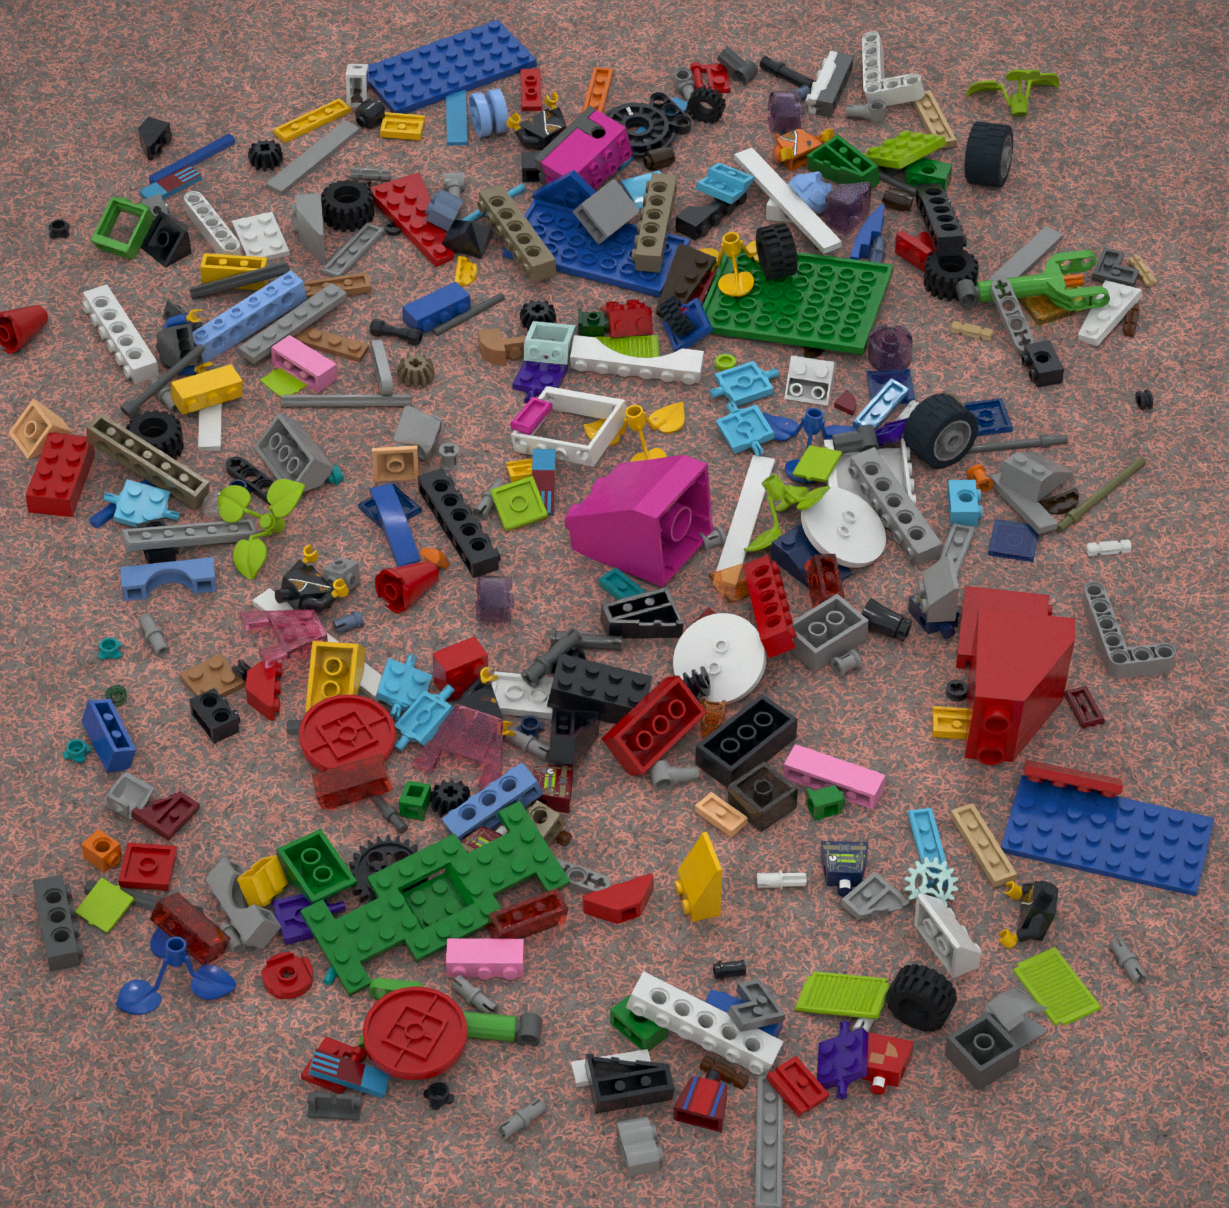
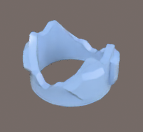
[789,171,833,214]

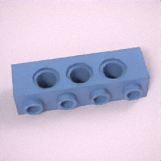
[442,763,543,842]

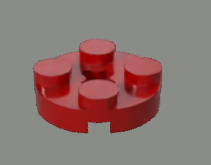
[262,952,313,999]

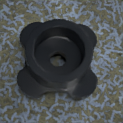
[49,219,70,238]
[423,1082,454,1110]

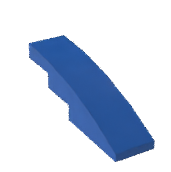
[850,204,885,260]
[370,483,420,566]

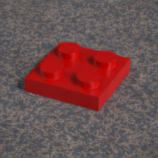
[118,842,177,891]

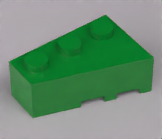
[806,134,880,194]

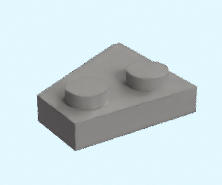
[840,871,910,921]

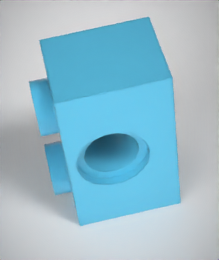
[947,480,983,526]

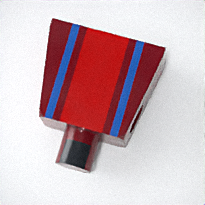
[674,1070,728,1133]

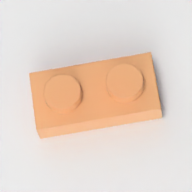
[695,792,748,837]

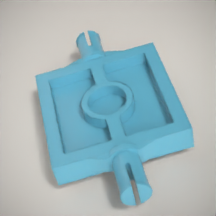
[709,361,779,406]
[716,401,775,456]
[103,479,181,528]
[375,654,432,720]
[394,684,457,752]

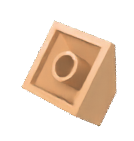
[9,399,72,460]
[372,445,419,482]

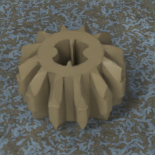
[397,353,435,389]

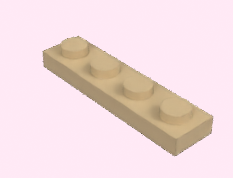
[912,90,957,150]
[950,803,1017,888]

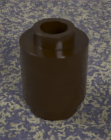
[643,146,675,171]
[882,187,914,212]

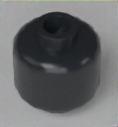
[355,99,385,129]

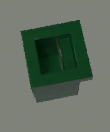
[578,309,609,337]

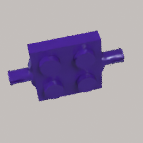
[512,356,568,404]
[272,894,346,945]
[817,1021,869,1100]

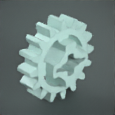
[903,857,958,908]

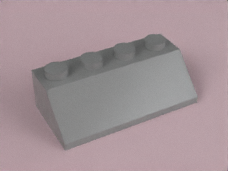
[254,413,334,492]

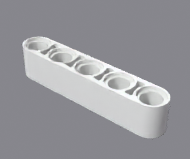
[184,191,241,256]

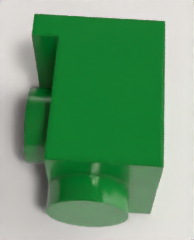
[399,781,431,821]
[806,785,845,821]

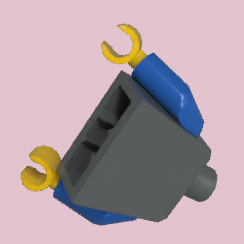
[156,309,213,375]

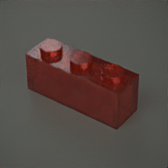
[312,754,393,809]
[486,888,568,939]
[150,892,231,966]

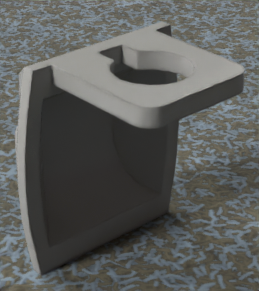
[103,772,154,820]

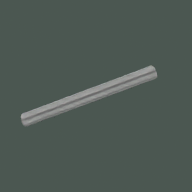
[280,395,412,407]

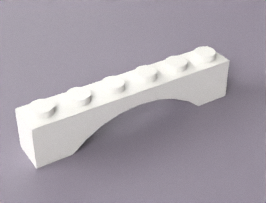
[570,335,704,385]

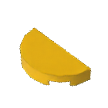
[454,256,477,287]

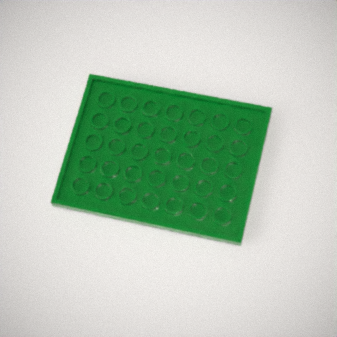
[703,245,894,355]

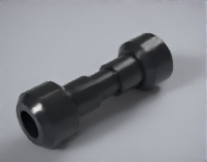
[370,319,423,346]

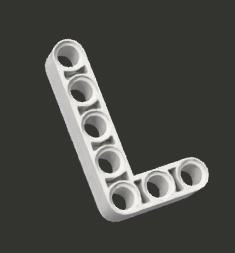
[862,31,925,106]

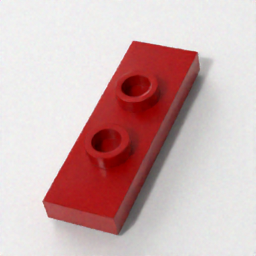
[521,68,542,111]

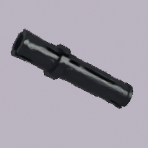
[759,56,815,89]

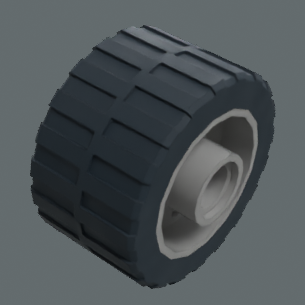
[964,121,1013,187]
[903,393,978,469]

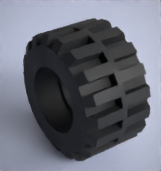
[321,179,374,232]
[756,222,798,280]
[924,250,979,302]
[126,410,184,460]
[885,964,957,1032]

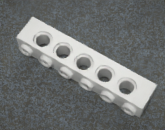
[82,284,159,384]
[626,971,784,1075]

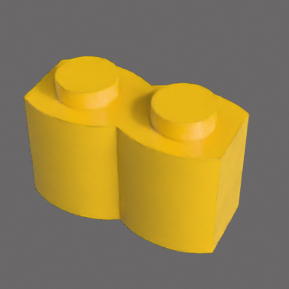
[237,855,288,907]

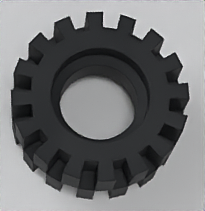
[686,86,726,124]

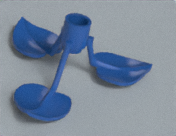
[763,408,858,483]
[116,916,236,1015]

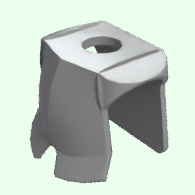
[394,405,442,461]
[982,988,1047,1048]

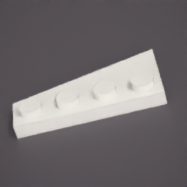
[1078,280,1143,346]

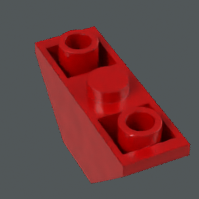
[246,653,283,721]
[582,873,654,924]

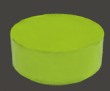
[715,354,737,372]

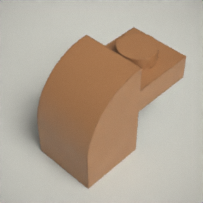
[478,328,525,365]

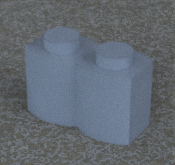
[425,189,464,231]

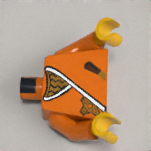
[773,129,835,172]

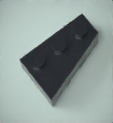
[600,587,684,639]
[549,708,600,766]
[585,1054,675,1114]

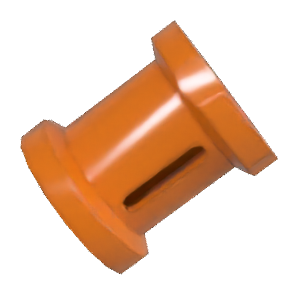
[966,464,993,492]

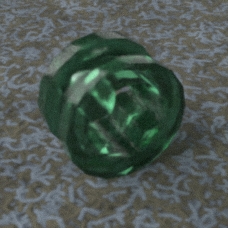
[105,685,127,707]

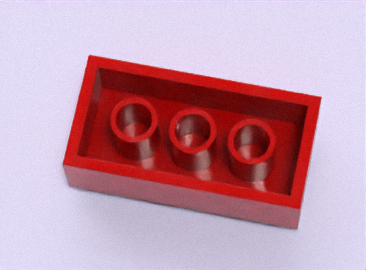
[26,432,95,517]
[601,675,707,776]

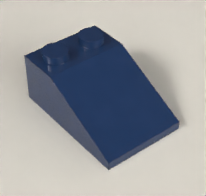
[771,522,852,597]

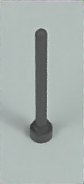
[120,344,205,419]

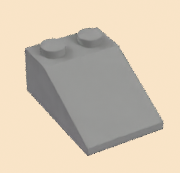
[292,193,326,265]
[999,452,1074,503]

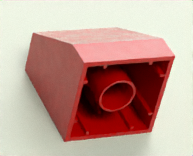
[965,609,1075,765]

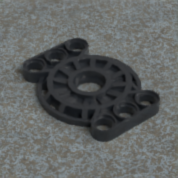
[605,92,691,159]

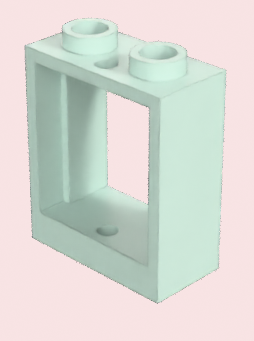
[524,321,576,365]

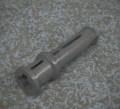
[521,628,582,688]
[551,628,622,651]

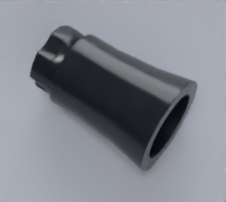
[862,598,912,641]

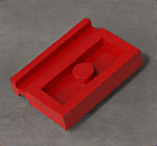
[766,1056,829,1117]

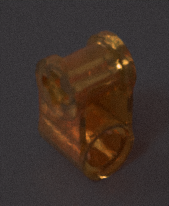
[701,698,726,739]

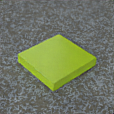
[490,476,548,532]

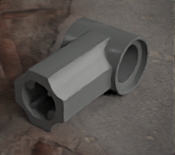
[717,46,758,85]
[832,425,879,454]

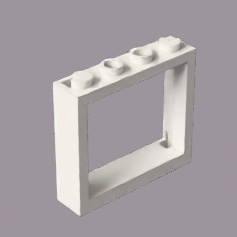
[511,386,627,467]

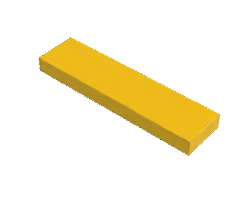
[273,98,351,144]

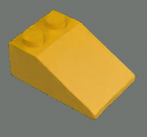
[305,641,366,712]
[674,832,722,922]

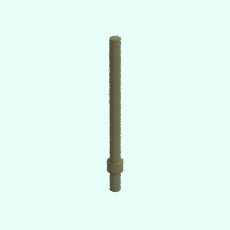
[1056,457,1146,532]

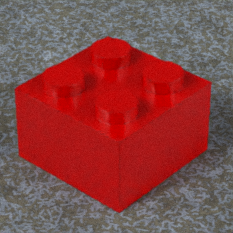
[432,636,489,702]

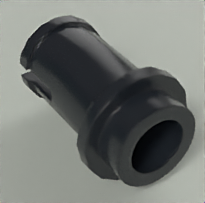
[713,959,746,981]

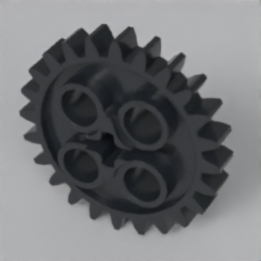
[349,835,428,903]

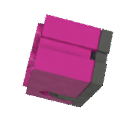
[534,106,632,190]

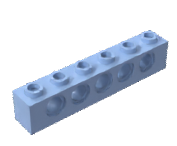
[192,270,307,363]

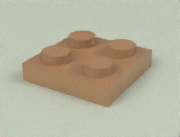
[179,654,245,697]

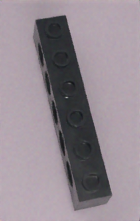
[916,183,967,257]
[417,468,501,578]

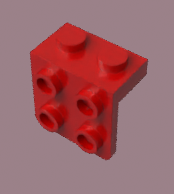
[895,230,935,272]
[600,299,653,338]

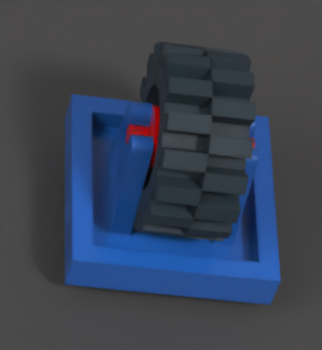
[659,295,713,352]

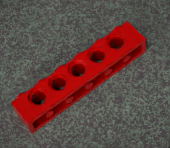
[743,555,797,658]

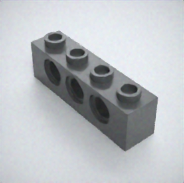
[32,875,84,972]

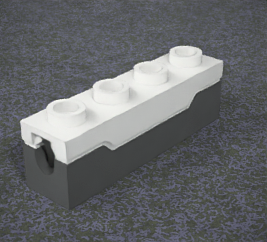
[805,51,854,117]

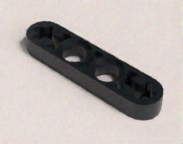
[226,456,274,505]

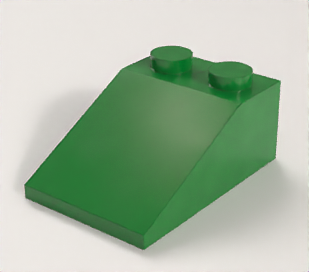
[277,829,357,904]

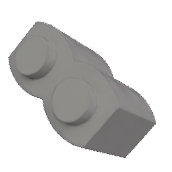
[616,1117,664,1177]

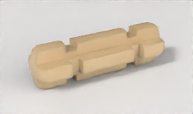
[1129,254,1157,287]
[951,321,993,341]

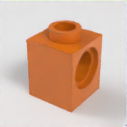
[81,829,122,872]

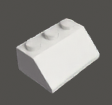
[914,893,982,978]

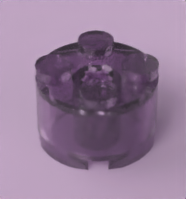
[768,91,804,132]
[868,324,913,374]
[476,576,514,623]

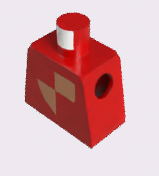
[862,1032,914,1095]

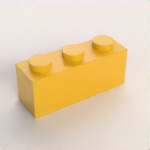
[200,253,268,290]
[171,364,243,415]

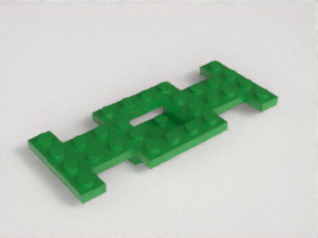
[300,801,570,997]

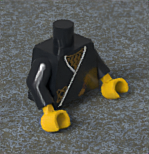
[506,92,567,151]
[275,545,349,613]
[448,667,515,744]
[999,881,1059,949]

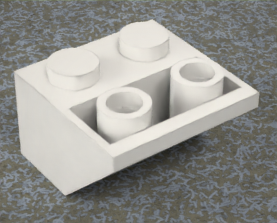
[784,356,837,406]

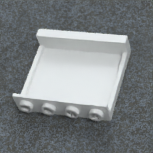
[824,438,916,516]

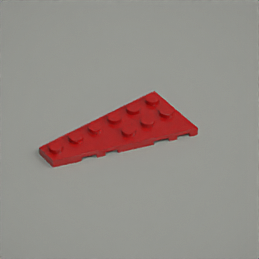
[370,173,454,267]

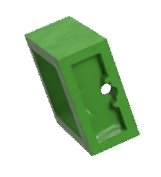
[91,197,155,260]

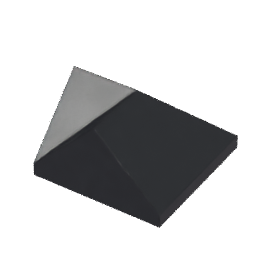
[140,211,192,268]
[442,220,494,259]

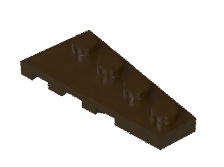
[656,243,717,318]

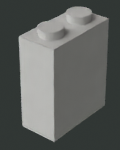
[572,179,640,245]

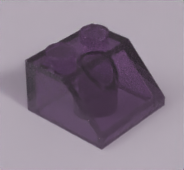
[825,182,872,236]

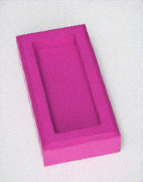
[510,397,552,435]

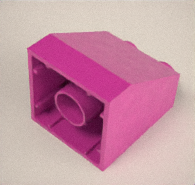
[565,455,713,587]

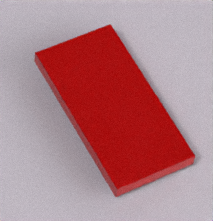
[1023,759,1123,798]

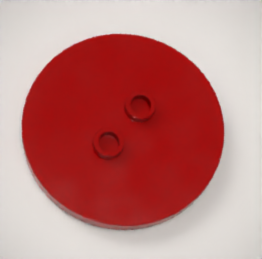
[299,694,396,777]
[363,986,467,1080]

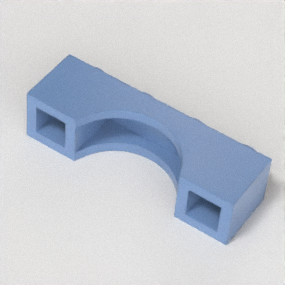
[120,557,217,601]

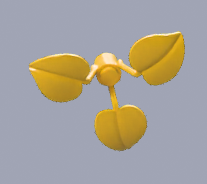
[698,232,760,297]
[584,401,685,462]

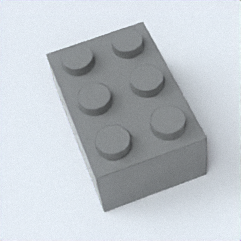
[789,594,869,672]

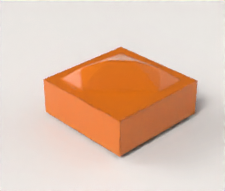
[420,547,450,569]

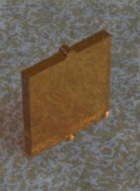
[709,563,750,603]

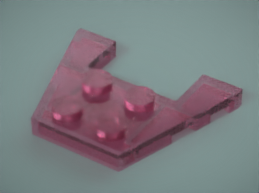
[240,609,328,668]
[411,704,503,790]

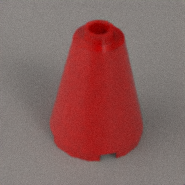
[0,305,48,354]
[375,561,439,613]

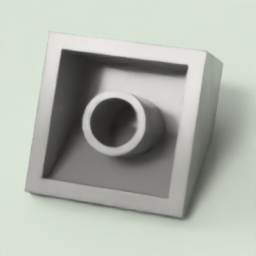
[918,555,959,622]

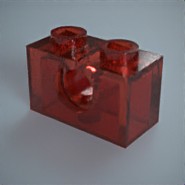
[804,554,845,608]

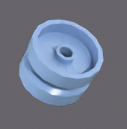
[469,88,509,138]

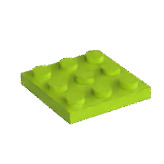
[864,130,947,169]

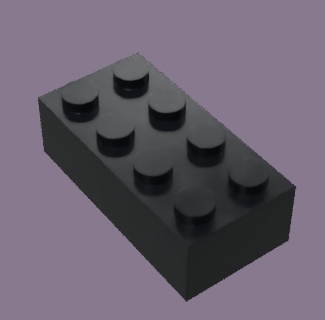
[547,653,653,724]
[695,694,798,790]

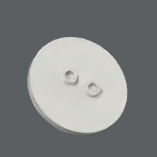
[801,487,886,568]
[673,613,767,706]

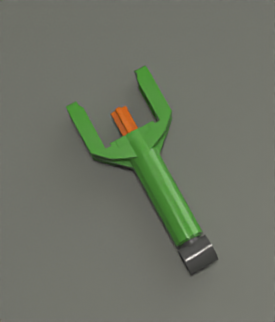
[955,250,1110,311]
[358,978,543,1050]

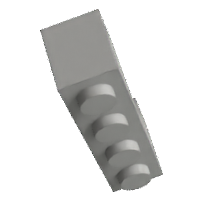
[205,857,281,949]

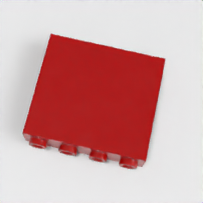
[956,586,1053,669]

